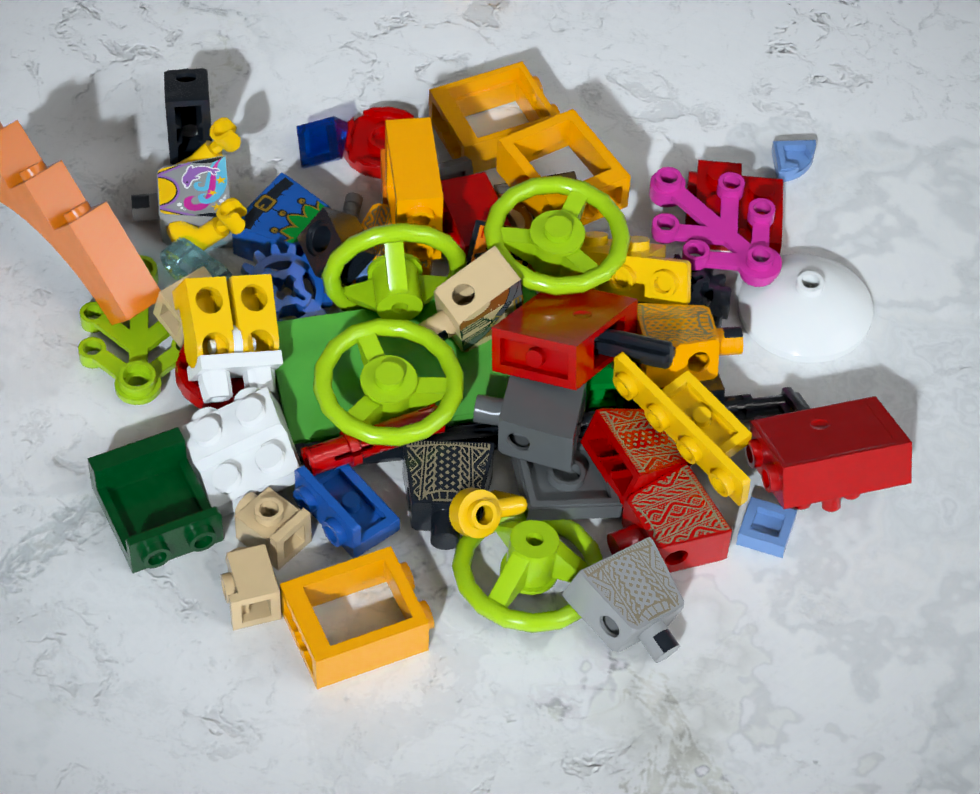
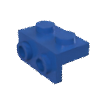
[293,464,400,559]

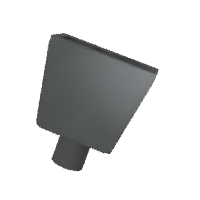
[473,375,587,472]

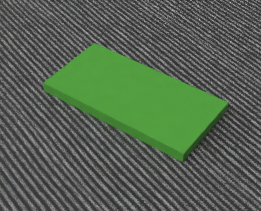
[275,286,537,444]

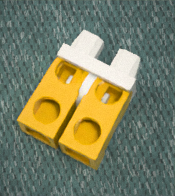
[172,274,283,403]

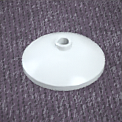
[738,254,873,363]

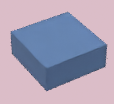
[736,497,797,558]

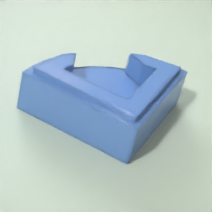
[771,140,816,182]

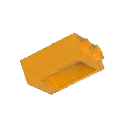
[429,61,560,174]
[496,109,631,226]
[385,117,443,261]
[280,546,434,689]

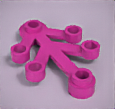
[649,167,782,287]

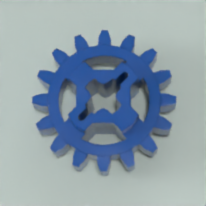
[240,244,333,321]

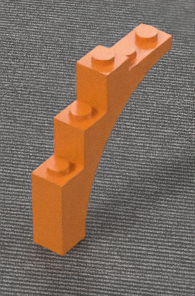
[0,120,161,325]

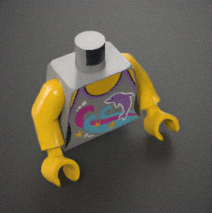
[131,117,247,253]

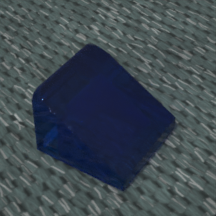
[296,116,348,169]

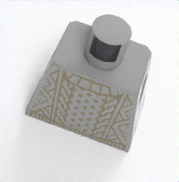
[562,537,684,663]

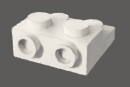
[181,387,302,517]

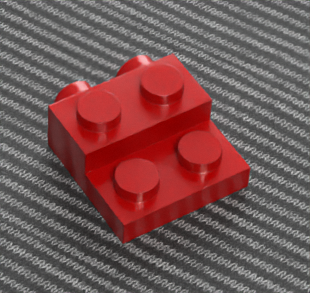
[685,160,783,255]

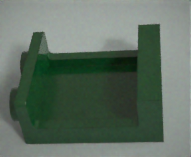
[87,427,224,573]

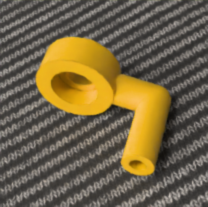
[449,487,527,539]

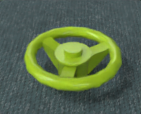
[484,176,631,295]
[322,223,467,320]
[313,318,464,446]
[452,513,603,633]

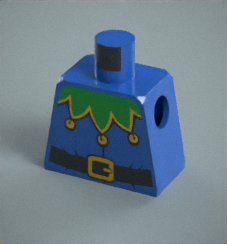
[232,172,331,271]

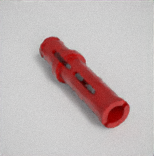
[301,403,445,476]

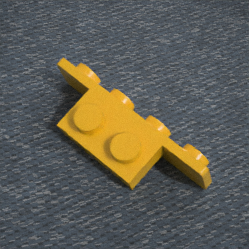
[527,231,691,305]
[613,352,752,506]

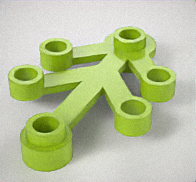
[78,255,182,405]

